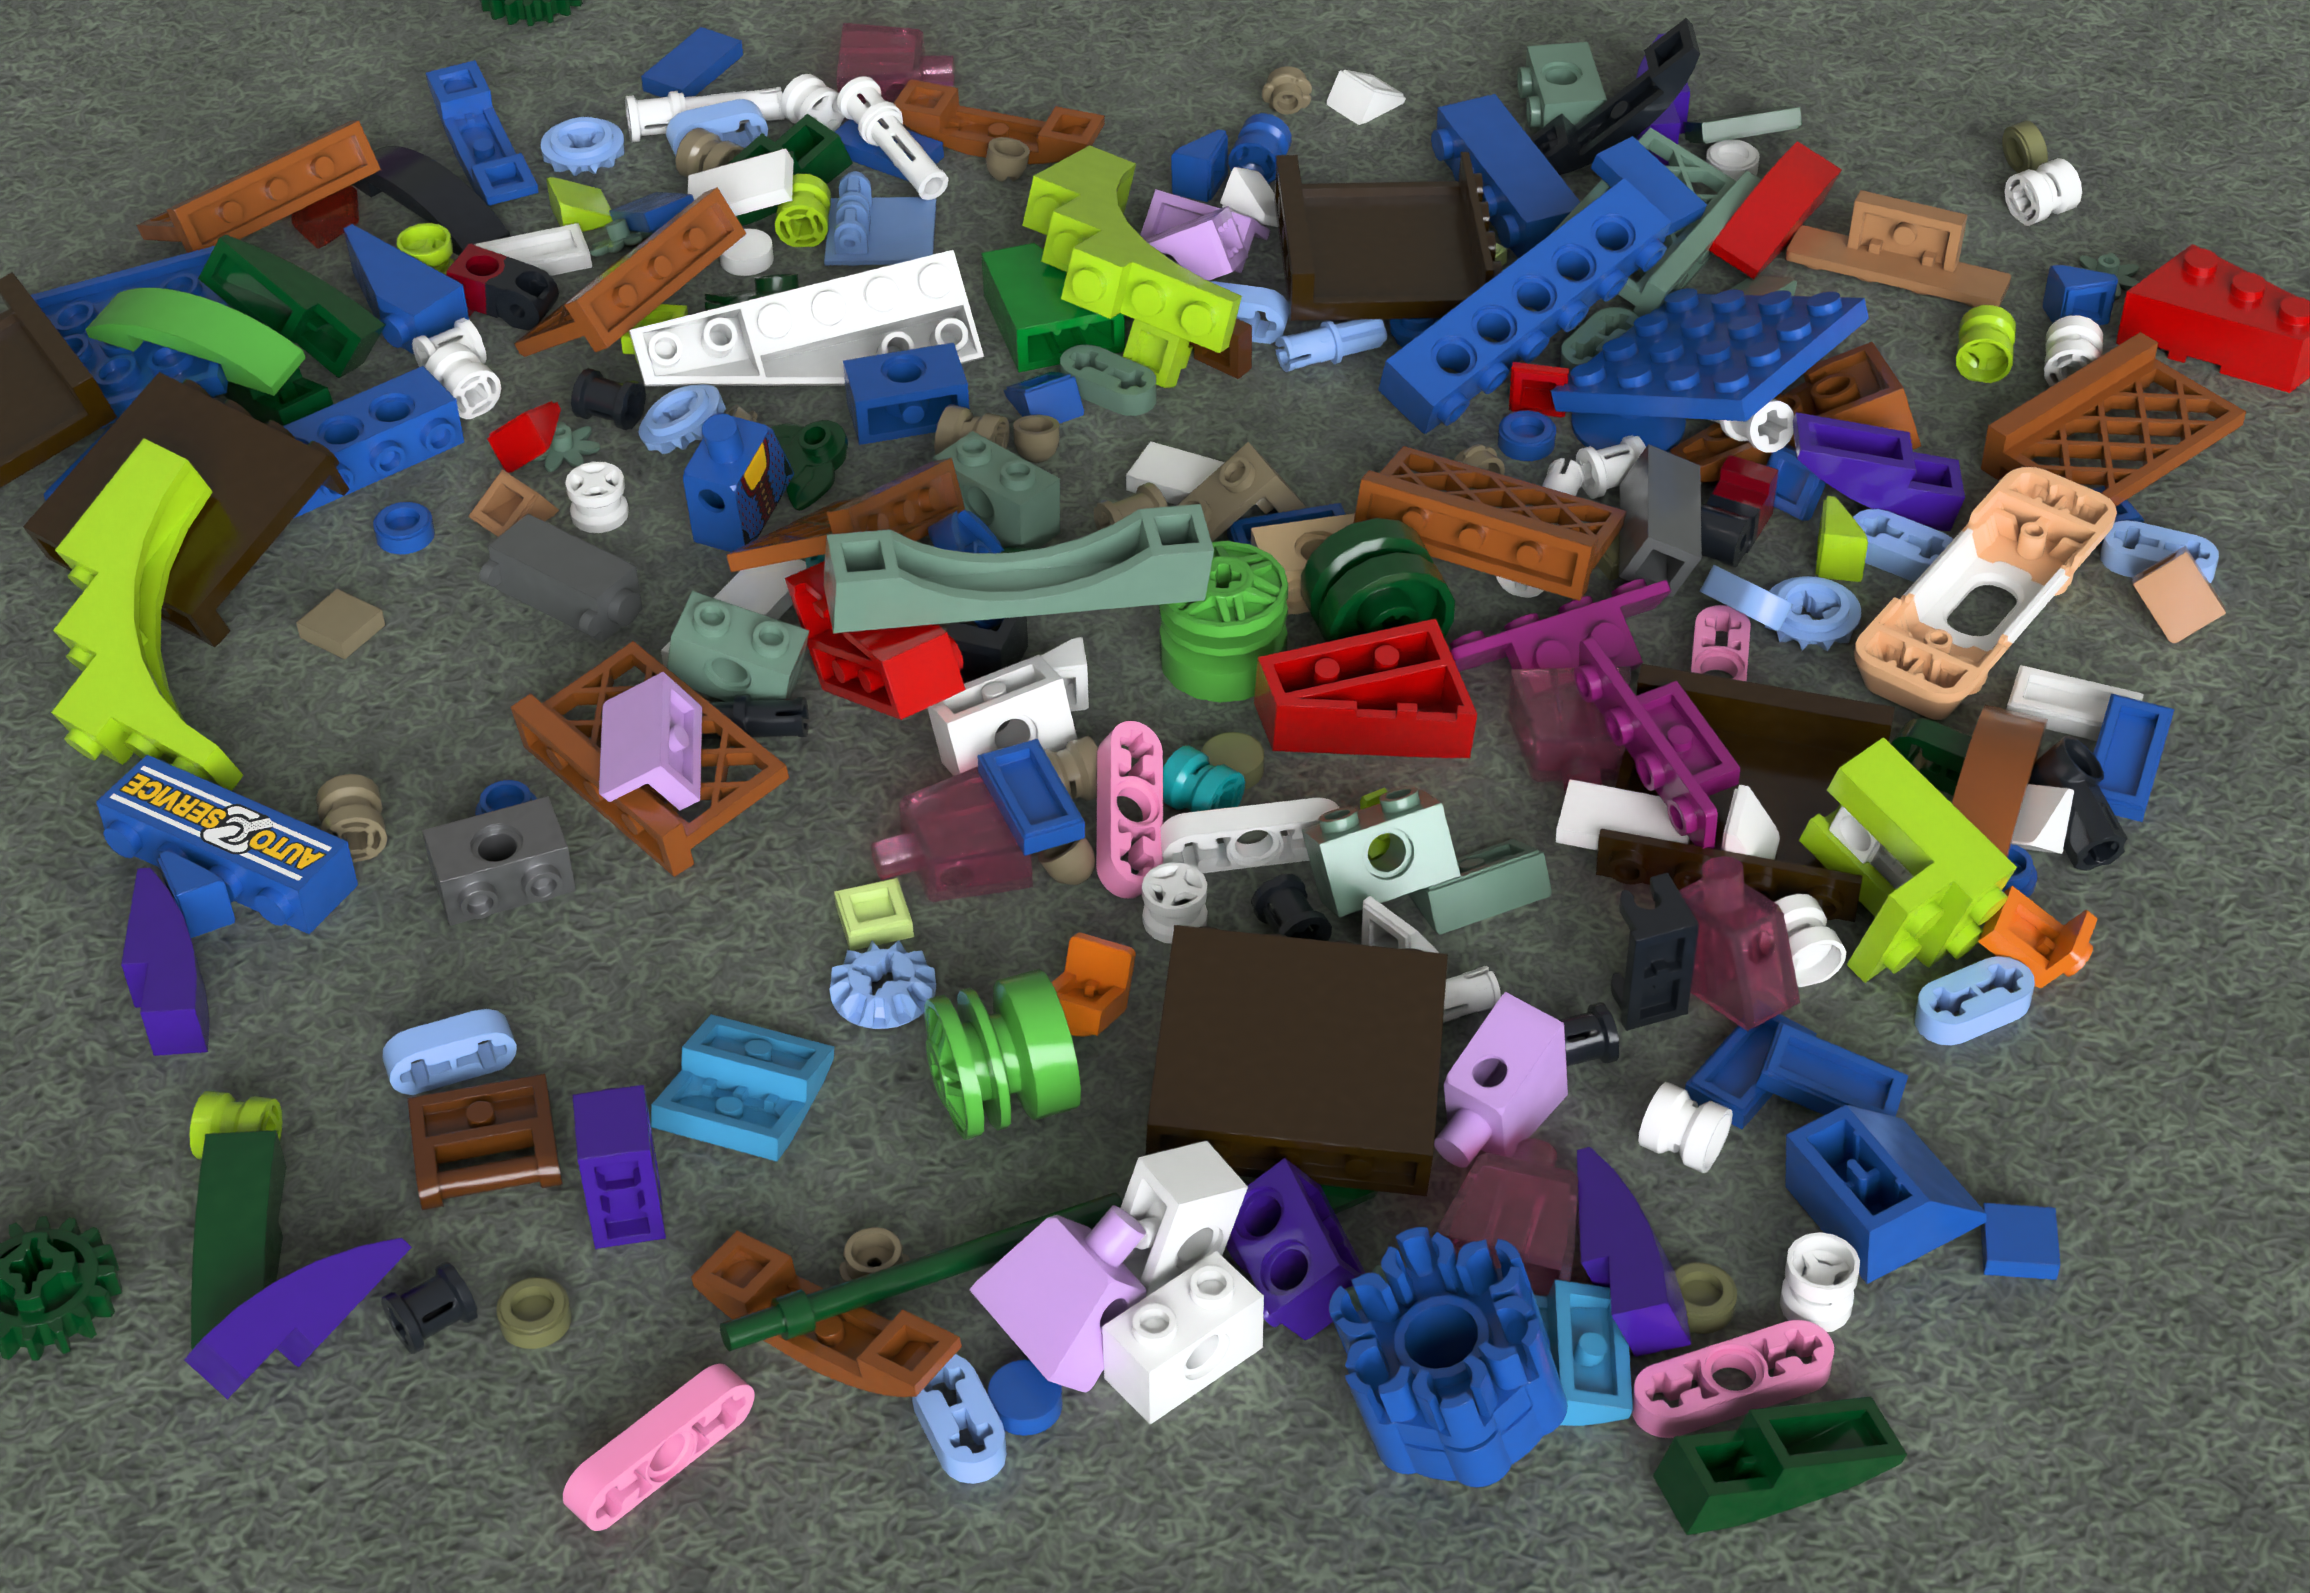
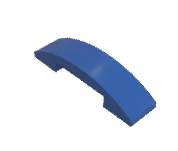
[426,60,539,206]

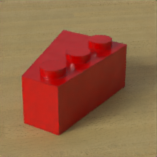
[2116,244,2310,393]
[785,561,966,720]
[1254,619,1477,758]

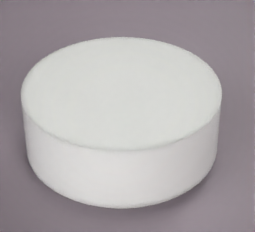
[1706,139,1760,181]
[719,229,774,276]

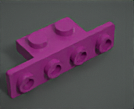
[1449,579,1672,705]
[1574,636,1740,849]

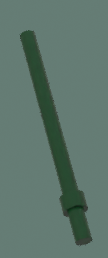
[720,1192,1122,1352]

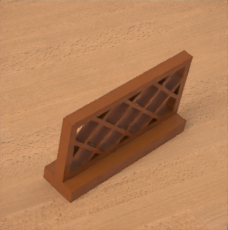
[136,121,381,253]
[514,187,747,357]
[1981,332,2246,506]
[1353,446,1627,601]
[726,458,965,572]
[511,641,789,877]

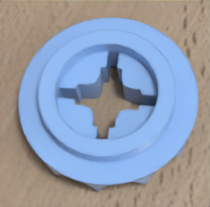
[540,117,624,176]
[639,384,726,454]
[1765,576,1861,651]
[829,940,936,1029]

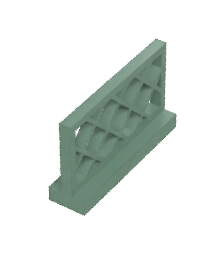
[1551,127,1762,317]

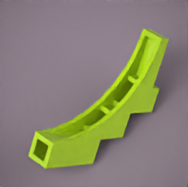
[1022,145,1242,353]
[51,438,244,791]

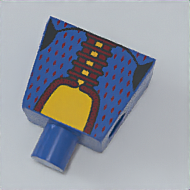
[683,413,794,552]

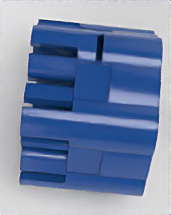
[1329,1227,1568,1487]

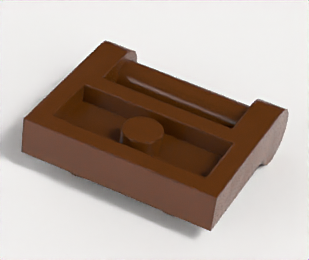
[407,1074,563,1210]

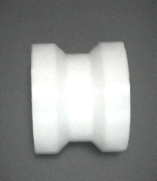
[780,74,845,132]
[565,462,629,533]
[1142,862,1208,944]

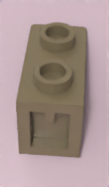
[1176,442,1307,542]

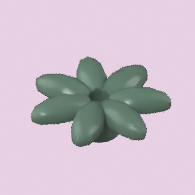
[589,218,653,257]
[2080,253,2139,300]
[532,422,601,472]

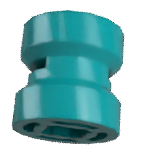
[1163,745,1245,812]

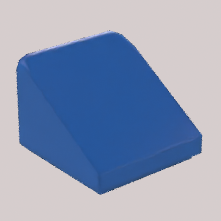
[1171,129,1228,202]
[2043,265,2118,325]
[1004,371,1084,424]
[157,850,235,938]

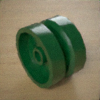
[1301,518,1455,642]

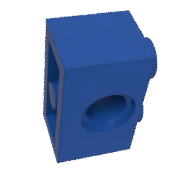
[843,342,969,445]

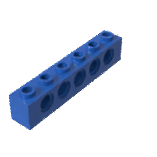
[1378,178,1672,434]
[283,366,464,519]

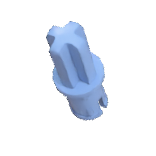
[1275,319,1387,372]

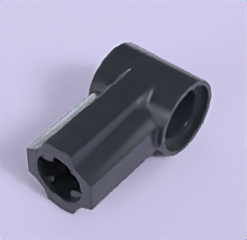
[2028,736,2128,871]

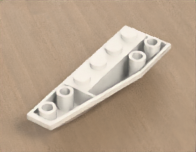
[629,250,984,386]

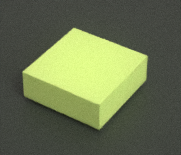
[834,878,914,951]

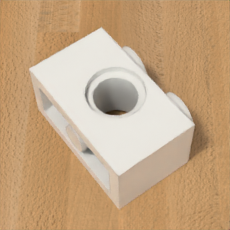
[927,655,1077,788]
[1121,1141,1248,1297]
[1102,1251,1264,1424]

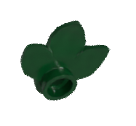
[704,274,801,311]
[770,420,848,511]

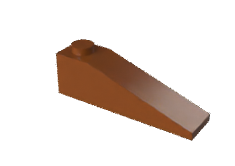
[1670,342,1921,482]

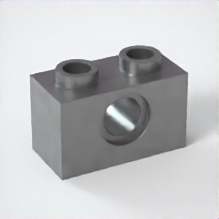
[422,796,576,926]

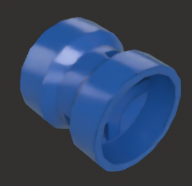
[1228,113,1292,184]

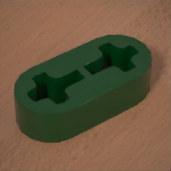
[1891,718,1972,796]

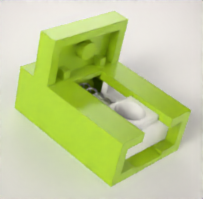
[1799,737,2017,983]

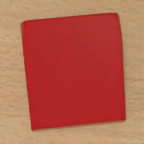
[1509,362,1570,418]
[487,401,561,473]

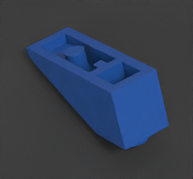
[344,224,469,354]

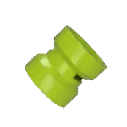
[775,174,831,247]
[396,223,454,275]
[1956,305,2016,383]
[189,1090,283,1159]

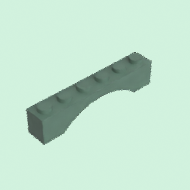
[824,504,1214,633]

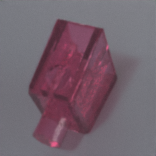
[837,23,955,120]
[1508,666,1631,793]
[871,766,1033,902]
[1679,856,1800,1031]
[1437,1138,1578,1296]

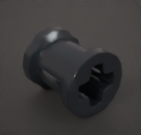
[571,368,646,430]
[1251,874,1332,941]
[1559,1002,1620,1067]
[381,1262,478,1354]

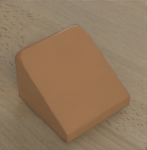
[468,470,559,537]

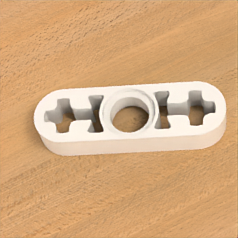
[1160,798,1339,873]

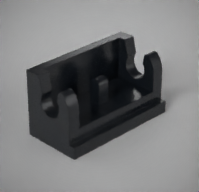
[1611,873,1699,1031]

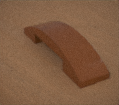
[894,79,1105,164]
[1952,704,2048,858]
[691,1230,962,1397]

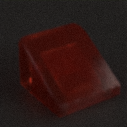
[291,185,359,249]

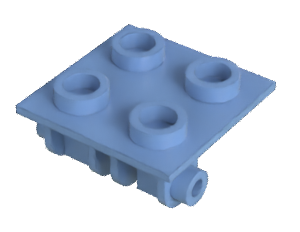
[824,171,937,266]

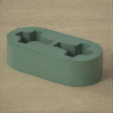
[1560,307,1639,375]
[1060,345,1157,416]

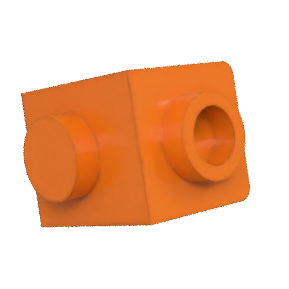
[1978,886,2098,988]
[1051,932,1136,1037]

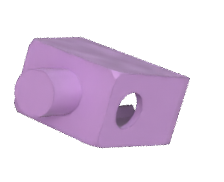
[1145,206,1248,281]
[1434,992,1568,1168]
[970,1205,1146,1393]

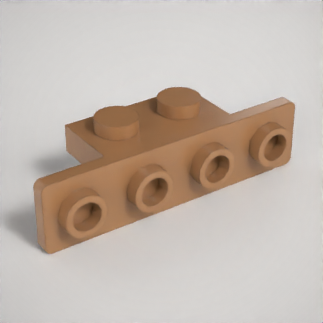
[1785,190,2011,307]

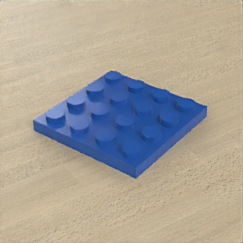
[31,246,234,430]
[1551,288,1869,421]

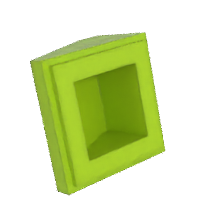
[546,177,613,232]
[1815,496,1868,582]

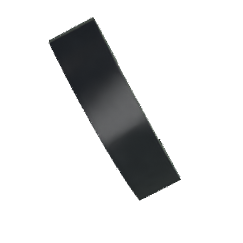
[1530,18,1700,175]
[351,146,510,256]

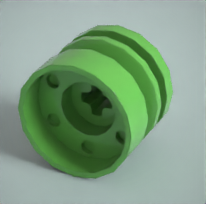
[1159,541,1288,703]
[924,969,1081,1140]

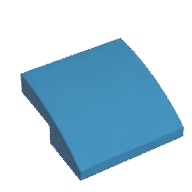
[651,1014,835,1161]
[1534,1280,1633,1426]

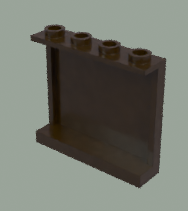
[1274,152,1502,321]
[0,272,118,488]
[23,372,350,647]
[1596,664,1895,922]
[1145,925,1448,1197]

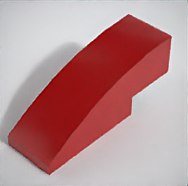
[1709,141,1842,279]

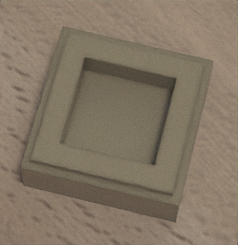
[296,589,385,659]

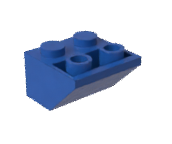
[1785,1105,1987,1284]

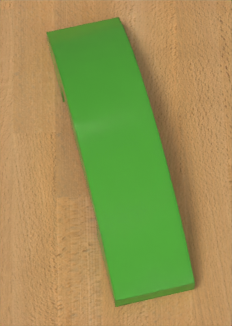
[85,288,306,396]

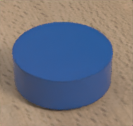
[1498,411,1556,461]
[373,502,435,554]
[988,1360,1063,1436]

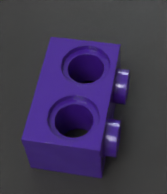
[572,1085,666,1249]
[1226,1158,1365,1340]

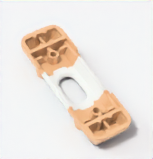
[1854,467,2117,720]

